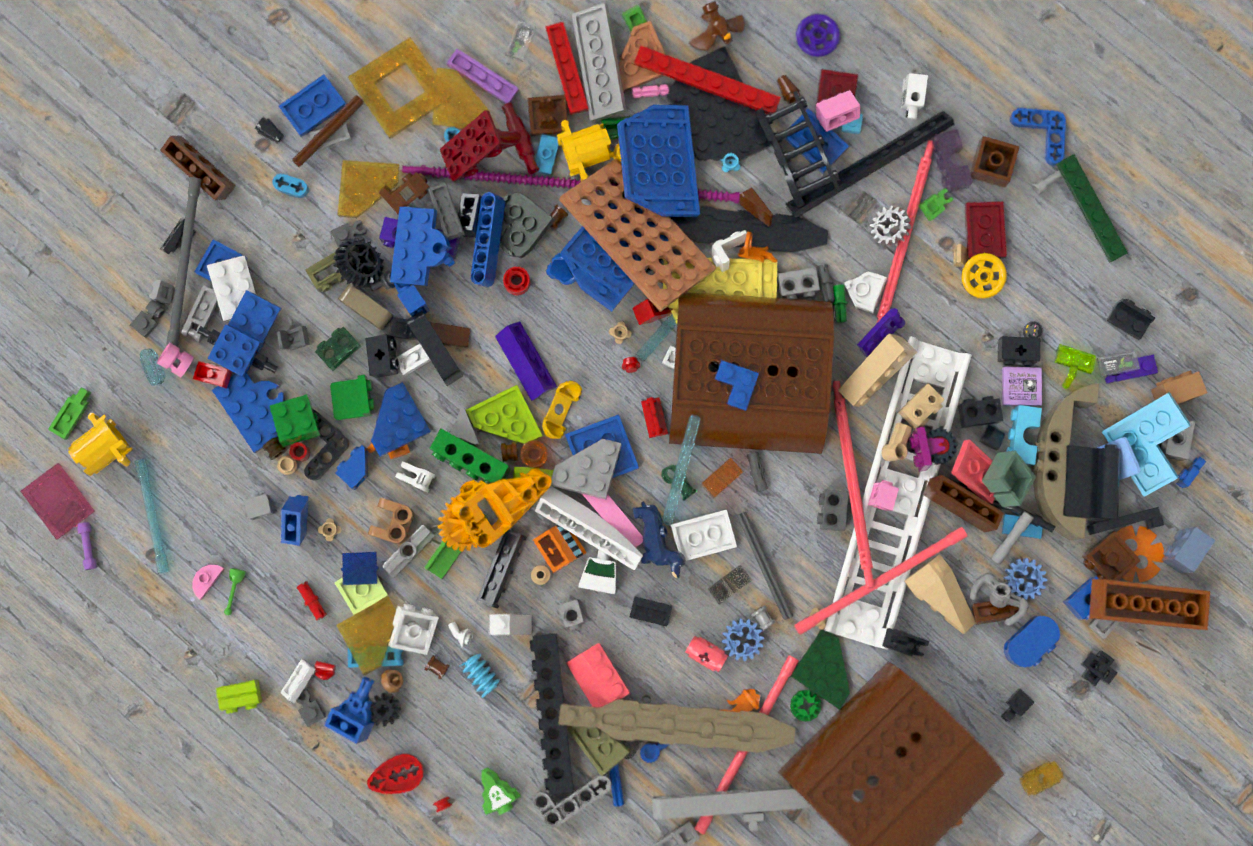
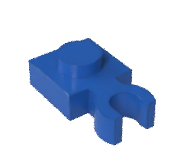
[1176,457,1206,488]

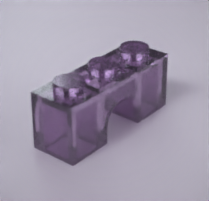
[932,129,973,193]

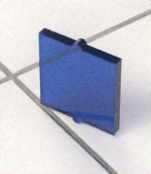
[341,552,379,585]

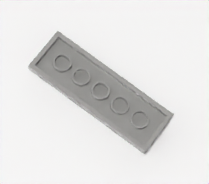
[572,3,627,122]

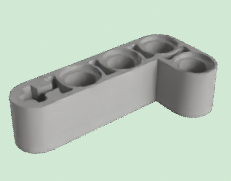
[533,775,611,828]

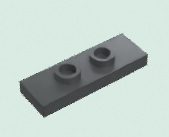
[428,182,465,240]

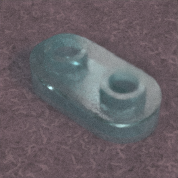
[140,348,165,386]

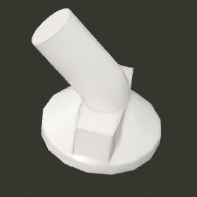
[448,622,472,648]

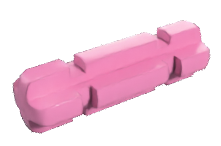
[632,84,669,98]

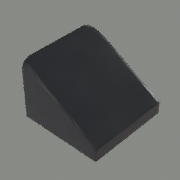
[979,425,1005,450]

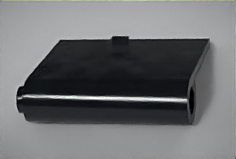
[1064,444,1121,519]

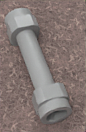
[1032,170,1062,195]

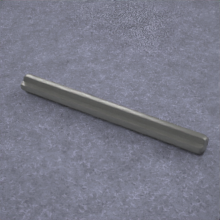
[737,512,793,620]

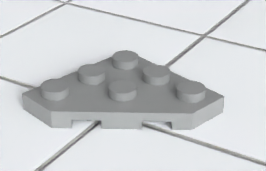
[551,439,622,499]

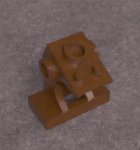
[378,172,429,215]

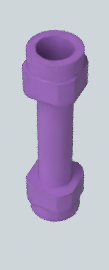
[77,522,97,570]

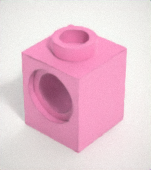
[868,480,899,511]

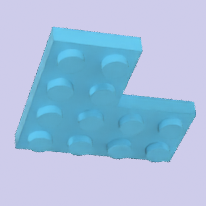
[1102,392,1191,497]

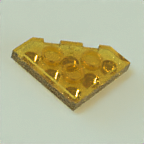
[432,68,490,128]
[337,160,400,218]
[336,596,396,676]

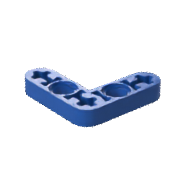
[1010,108,1066,166]

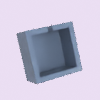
[1162,527,1216,574]

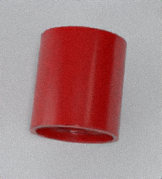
[289,442,310,462]

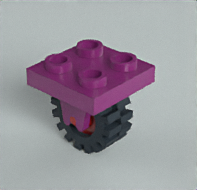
[909,427,958,472]

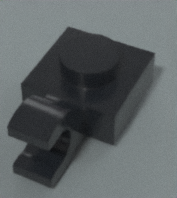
[1000,688,1035,722]

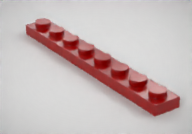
[634,45,781,114]

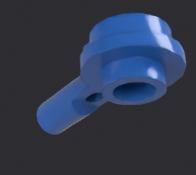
[640,743,670,763]

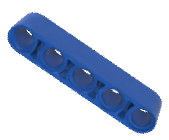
[471,192,505,287]

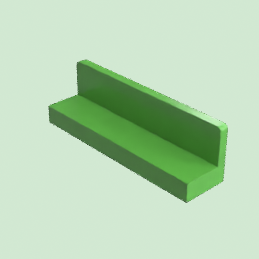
[424,514,486,579]

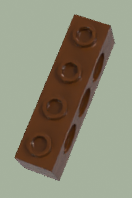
[160,136,236,201]

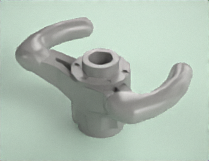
[970,574,1029,626]

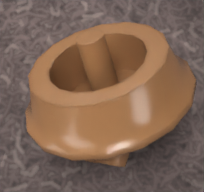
[381,669,403,693]

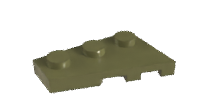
[567,726,632,776]

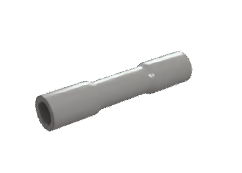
[991,511,1034,565]

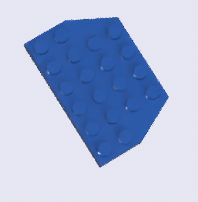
[617,104,700,217]
[561,203,668,312]

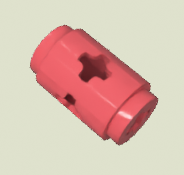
[685,636,728,672]

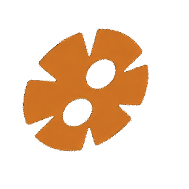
[1116,525,1164,582]

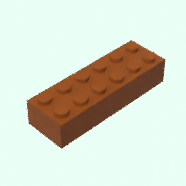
[1089,579,1210,630]

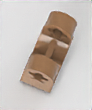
[368,498,414,544]

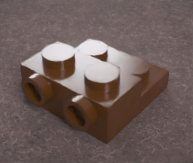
[1082,531,1141,581]

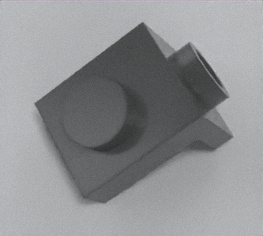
[277,326,310,351]

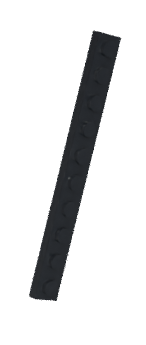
[785,111,955,218]

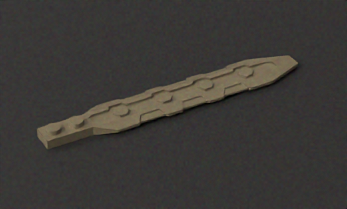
[559,699,795,753]

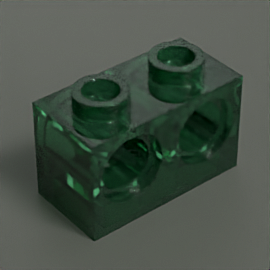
[315,326,361,371]

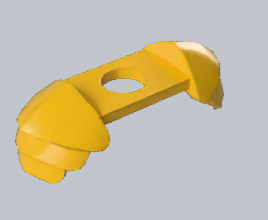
[543,381,582,439]

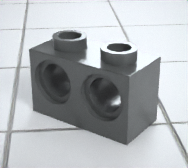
[817,489,848,531]

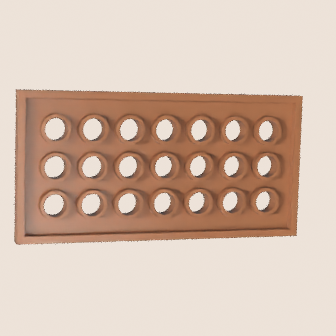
[559,159,716,312]

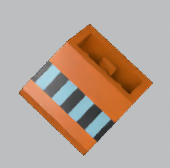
[533,525,587,573]

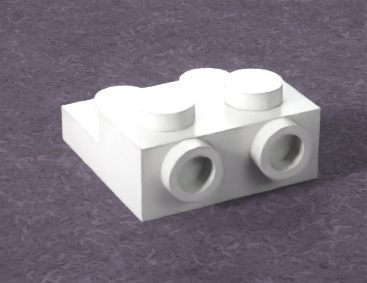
[389,604,438,655]

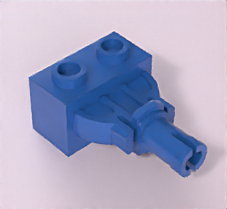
[324,677,375,744]

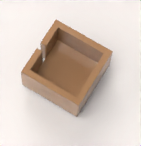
[1151,370,1207,404]

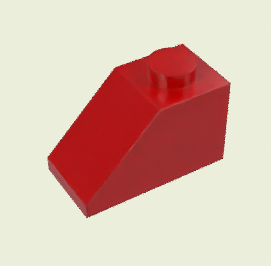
[632,299,673,325]

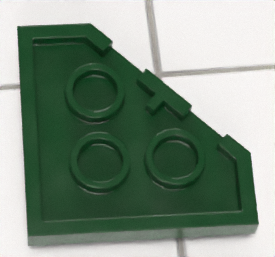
[791,629,850,710]

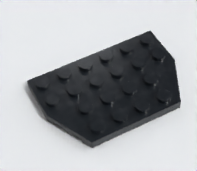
[666,46,774,161]

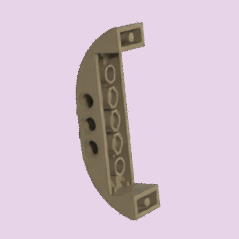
[1031,384,1099,541]

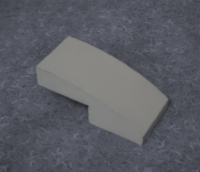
[654,821,700,846]

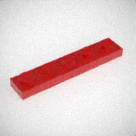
[545,22,588,115]

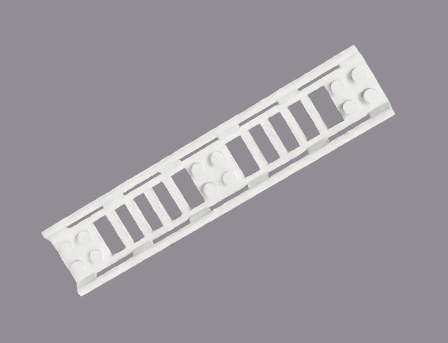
[824,336,972,650]

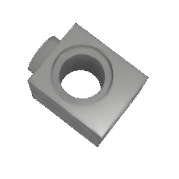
[242,494,275,520]
[558,600,584,630]

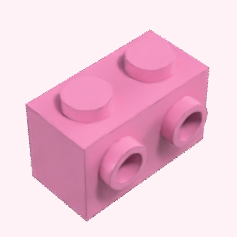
[816,90,860,132]

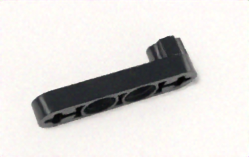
[1086,507,1164,535]

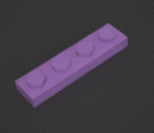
[446,49,519,104]

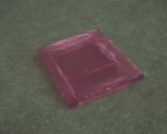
[20,463,95,540]

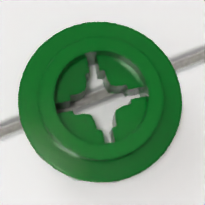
[790,690,821,721]

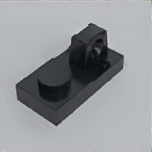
[160,218,196,254]

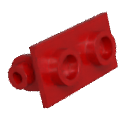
[641,397,668,438]

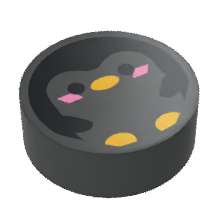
[1023,321,1043,338]

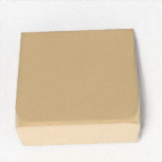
[953,244,968,267]

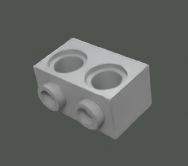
[777,267,820,299]

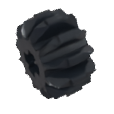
[370,693,401,727]

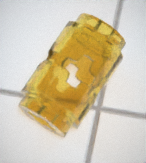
[1019,761,1064,796]

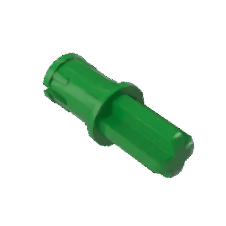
[832,285,848,323]

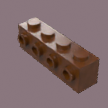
[923,475,1004,533]

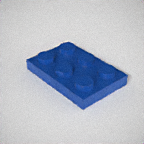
[278,74,346,137]
[784,108,849,174]

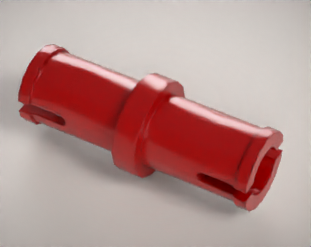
[297,581,327,621]

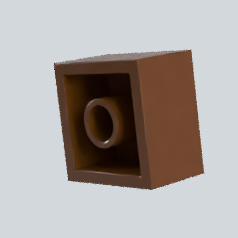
[969,136,1020,188]

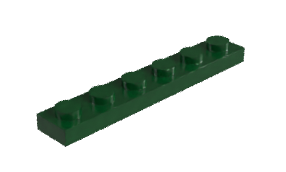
[1056,154,1128,263]

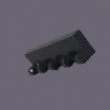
[476,530,527,609]

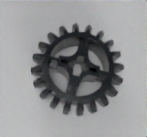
[333,237,384,289]

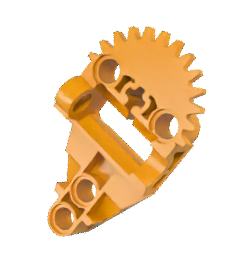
[438,468,552,552]

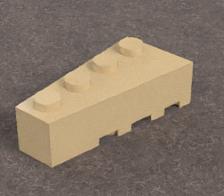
[838,333,917,407]

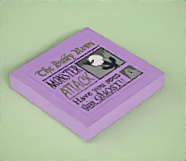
[1002,367,1042,406]

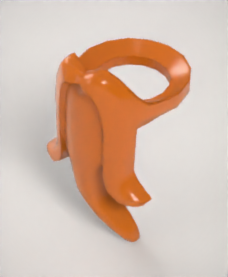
[738,232,777,263]
[720,689,760,712]

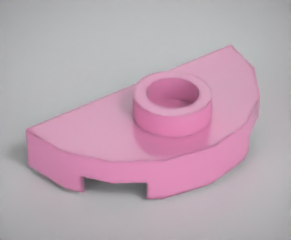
[192,565,225,600]

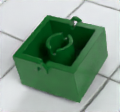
[269,394,321,447]

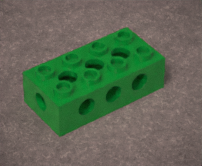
[429,428,511,484]

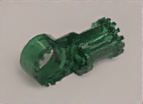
[661,464,697,501]

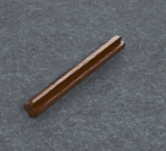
[292,95,364,167]

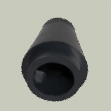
[255,117,284,144]

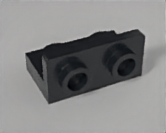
[1106,298,1155,340]

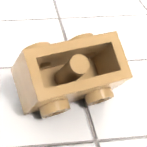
[898,384,945,428]

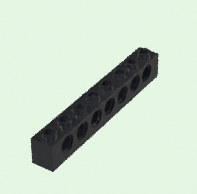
[530,633,574,795]

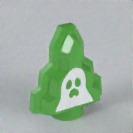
[482,767,521,815]

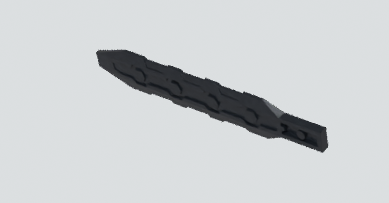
[634,206,828,253]

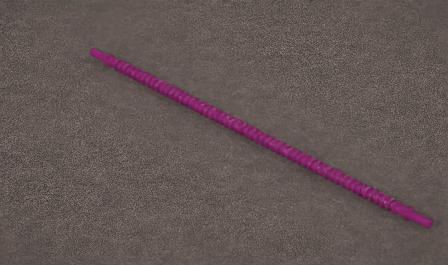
[402,165,740,204]

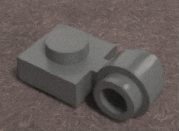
[130,300,165,338]

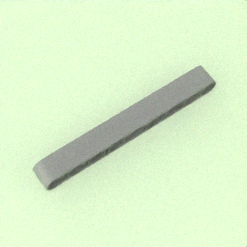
[652,786,813,819]

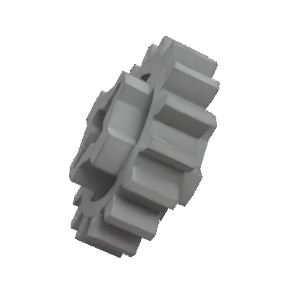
[870,206,912,247]

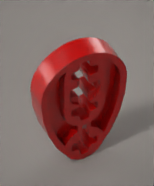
[367,753,424,794]

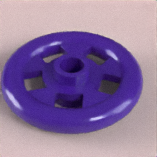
[796,14,840,57]

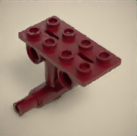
[440,103,540,182]

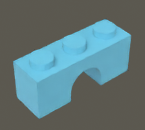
[1006,405,1042,467]

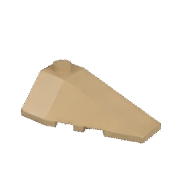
[904,554,976,634]

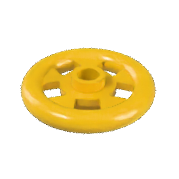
[961,253,1007,299]

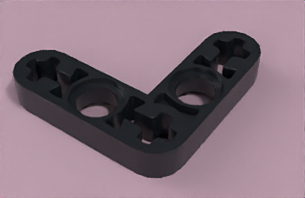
[304,409,349,481]

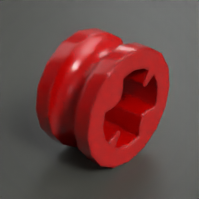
[433,796,453,813]

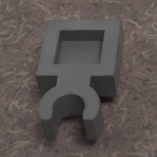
[331,220,367,247]
[296,690,326,727]

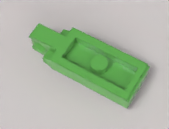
[48,387,91,440]

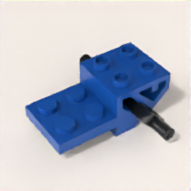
[197,290,282,377]

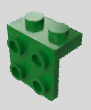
[330,375,375,420]

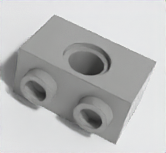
[1159,420,1195,461]

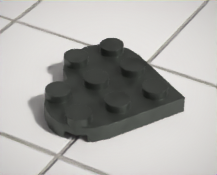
[500,193,555,258]

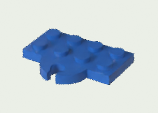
[390,206,450,286]
[212,373,285,453]

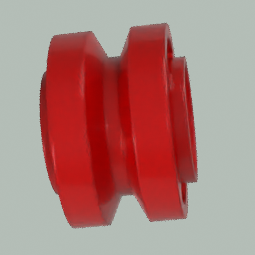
[503,266,530,296]

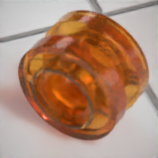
[520,440,548,468]

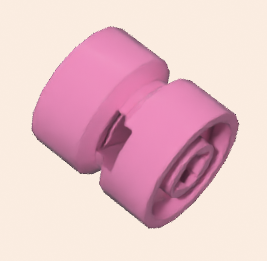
[157,343,194,378]

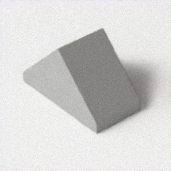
[451,408,480,447]

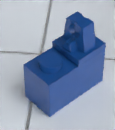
[394,283,430,317]
[281,495,309,546]

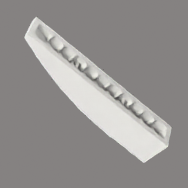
[535,486,643,570]

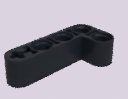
[405,310,463,386]

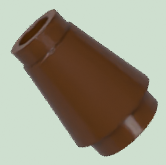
[777,75,801,104]

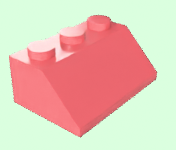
[566,643,630,707]

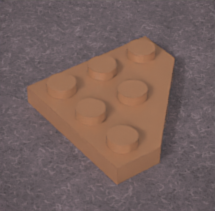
[618,21,665,93]

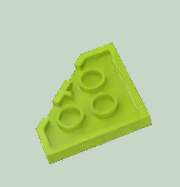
[466,385,543,445]

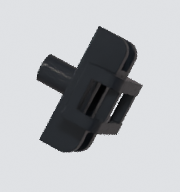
[1081,650,1118,686]

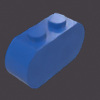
[1004,616,1060,667]

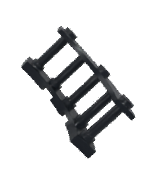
[756,91,840,208]

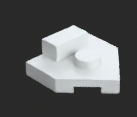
[844,271,887,313]

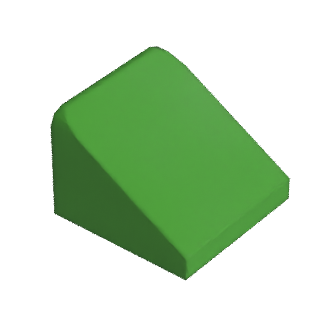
[621,5,647,32]

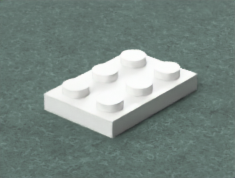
[207,256,256,321]
[671,510,737,561]

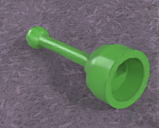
[224,568,246,615]

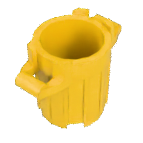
[557,120,614,182]
[68,413,133,476]

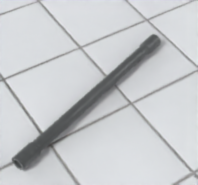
[166,177,201,347]

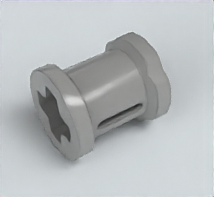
[751,605,776,631]

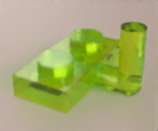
[1054,344,1096,389]

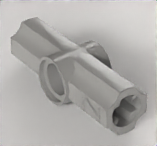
[382,524,435,578]

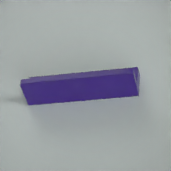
[495,321,557,401]

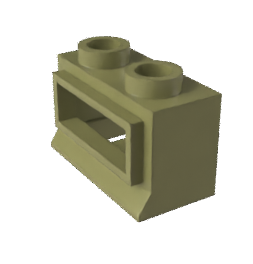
[305,252,346,293]

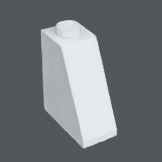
[490,615,532,635]

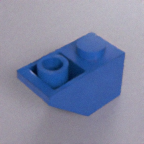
[335,445,368,490]

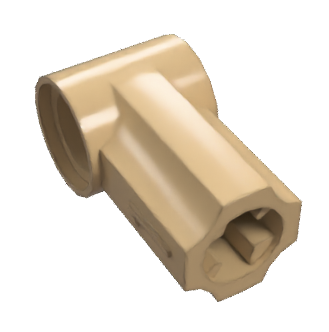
[881,423,912,461]

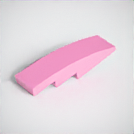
[582,494,643,548]

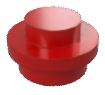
[621,357,641,373]

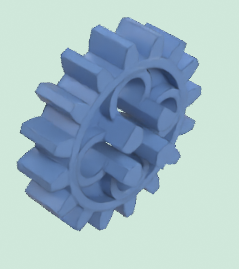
[1003,558,1047,600]
[721,619,764,661]

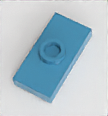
[535,134,559,176]
[1002,514,1042,539]

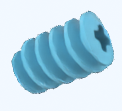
[459,654,500,698]

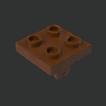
[528,95,567,136]

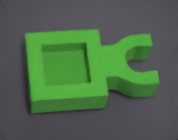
[919,188,954,221]

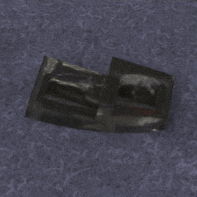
[708,564,752,604]

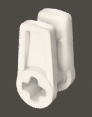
[395,461,436,493]

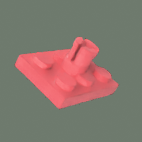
[951,440,995,504]

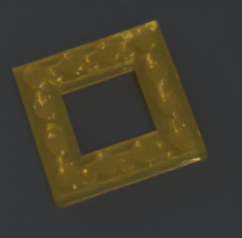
[348,37,452,139]

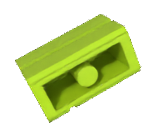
[216,680,262,714]

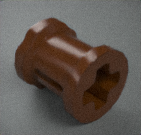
[550,205,568,230]
[424,655,450,680]

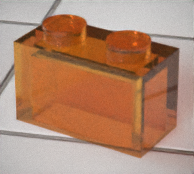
[701,458,743,499]

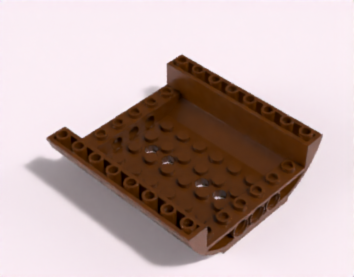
[669,292,834,454]
[778,662,1005,846]

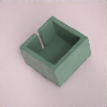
[982,451,1036,507]

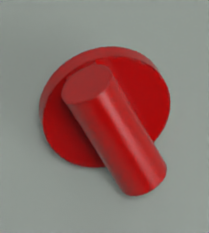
[314,661,336,680]

